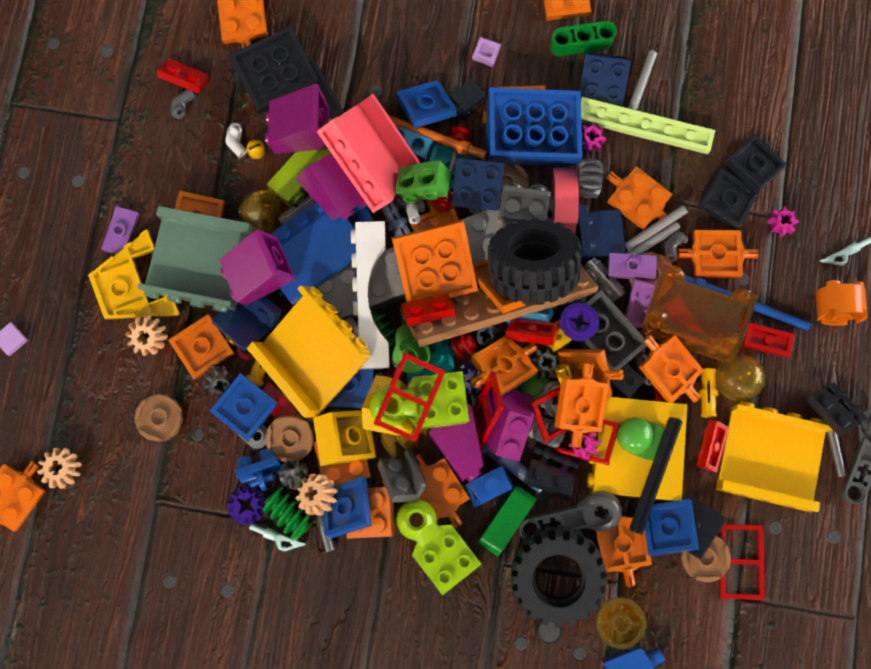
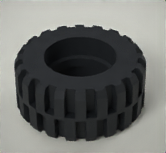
[487,218,582,305]
[511,526,607,628]

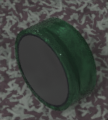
[536,622,562,644]

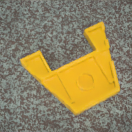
[88,230,181,319]

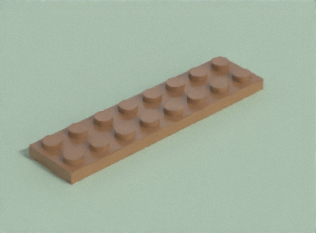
[403,265,598,347]

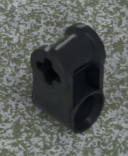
[466,326,506,349]

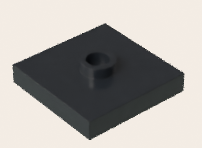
[724,134,788,194]
[697,168,760,230]
[682,492,727,561]

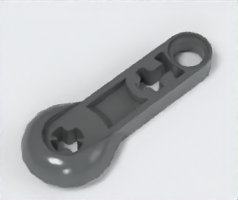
[841,407,871,504]
[519,491,622,539]

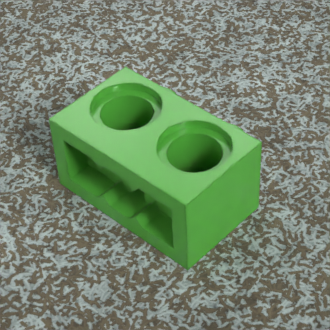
[395,160,451,203]

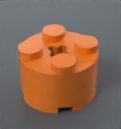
[815,280,868,326]

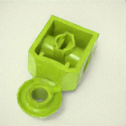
[369,371,469,429]
[397,500,481,595]

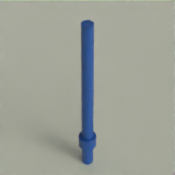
[675,272,811,331]

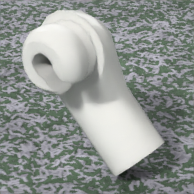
[225,123,247,158]
[406,201,425,224]

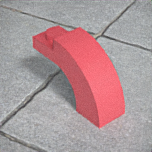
[551,168,579,234]

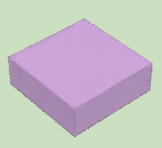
[472,37,501,67]
[0,322,28,356]

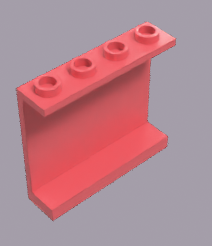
[316,94,420,213]

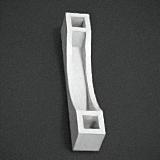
[351,221,389,369]

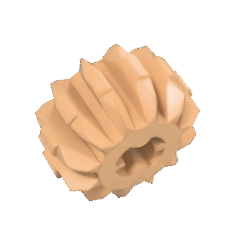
[125,315,168,356]
[37,448,81,489]
[295,474,338,516]

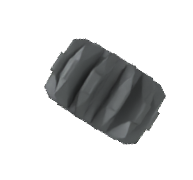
[576,158,604,199]
[528,415,565,448]

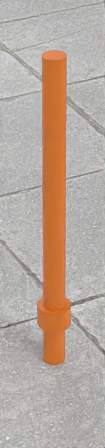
[388,115,488,160]

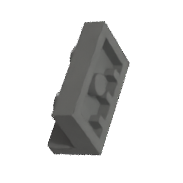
[498,183,551,222]
[377,449,426,502]

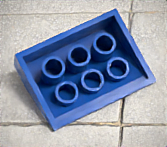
[485,87,582,166]
[271,202,356,305]

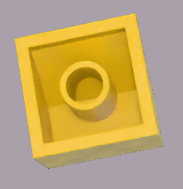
[362,375,414,436]
[313,410,376,466]

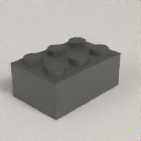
[569,290,647,370]

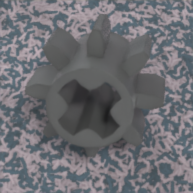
[530,349,559,379]
[202,365,234,395]
[278,459,309,490]

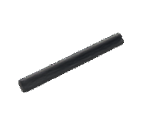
[629,417,682,535]

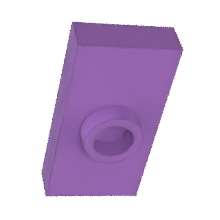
[101,206,140,255]
[608,253,657,281]
[625,278,658,330]

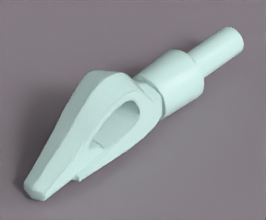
[820,237,871,265]
[249,524,306,551]

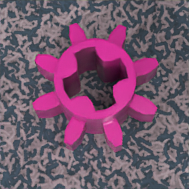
[582,123,606,154]
[767,206,799,237]
[569,431,601,460]

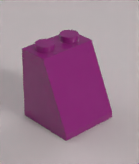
[265,84,329,154]
[296,153,367,221]
[219,229,296,305]
[477,386,534,461]
[429,403,483,482]

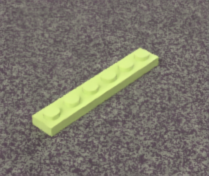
[581,97,715,154]

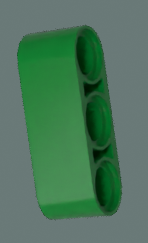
[550,21,617,56]
[478,485,537,557]

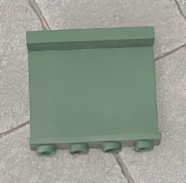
[137,206,254,313]

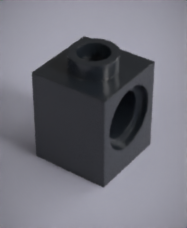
[450,78,486,120]
[610,364,645,399]

